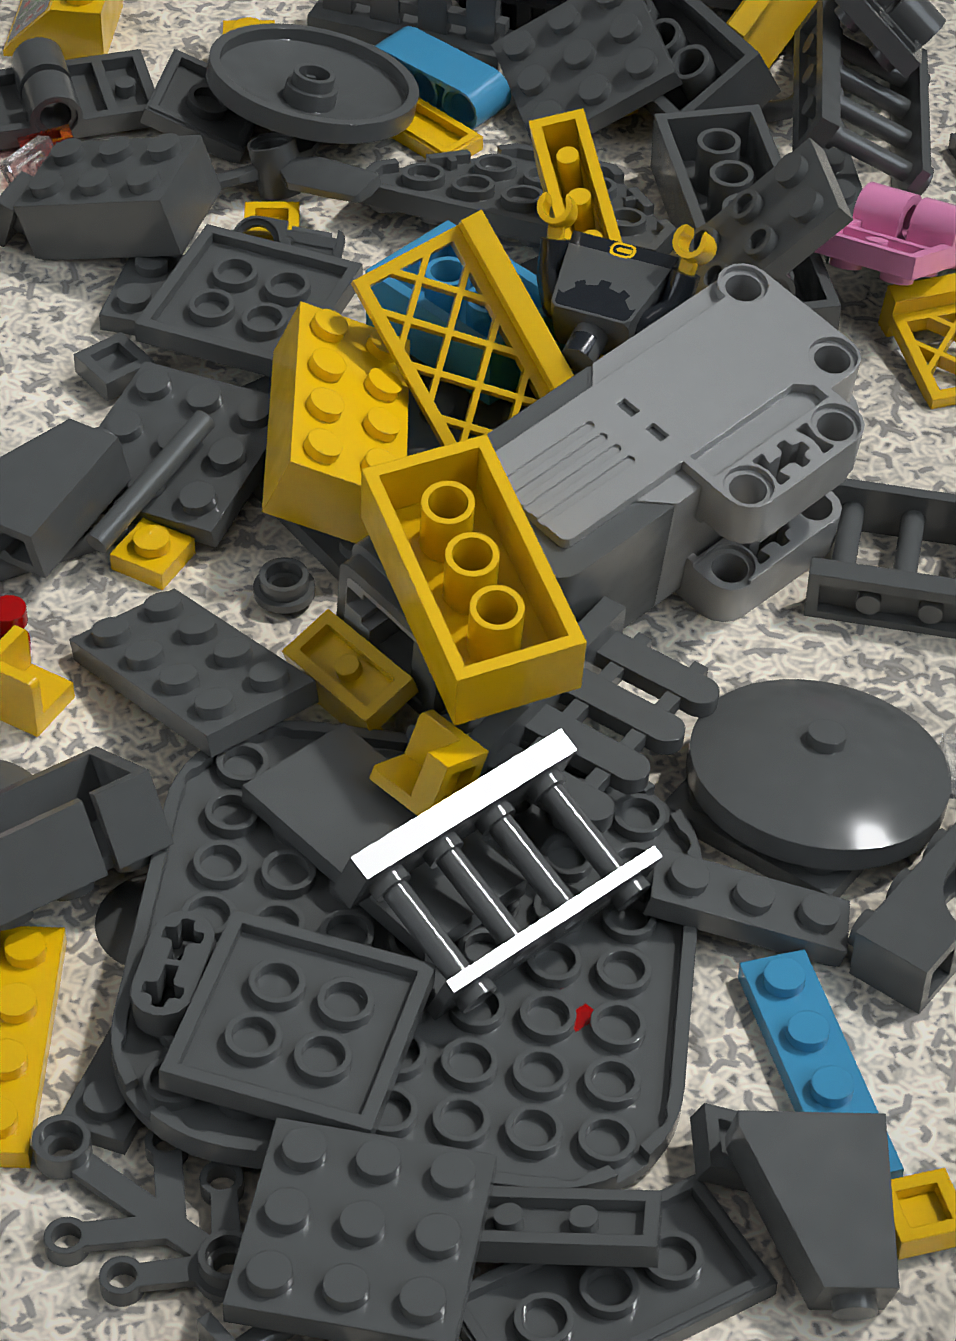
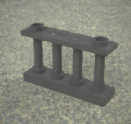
[792,0,934,195]
[804,478,956,639]
[333,729,662,1020]

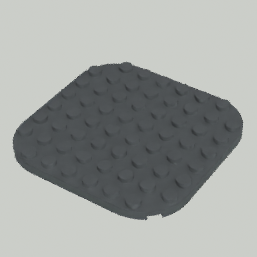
[111,720,702,1189]

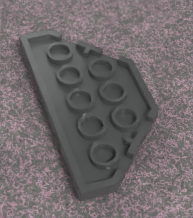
[359,143,676,255]

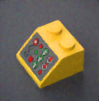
[3,0,123,60]

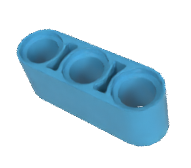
[374,26,511,130]

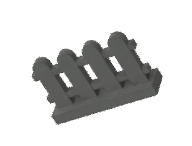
[307,0,515,71]
[468,596,720,833]

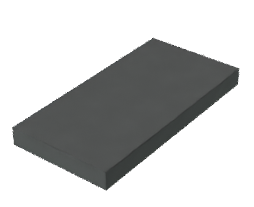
[242,723,527,961]
[459,1174,778,1341]

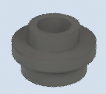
[253,557,315,614]

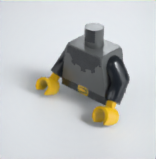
[537,192,717,372]

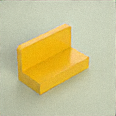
[726,0,818,69]
[282,609,419,731]

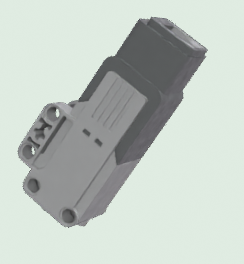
[336,263,865,715]

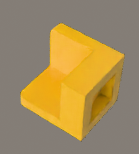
[0,625,75,737]
[369,710,489,816]

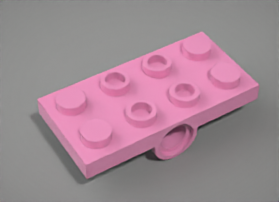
[815,182,956,285]

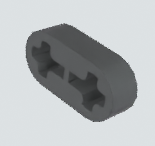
[130,910,216,1037]

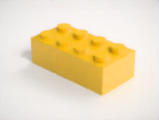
[262,301,410,543]
[361,434,587,726]

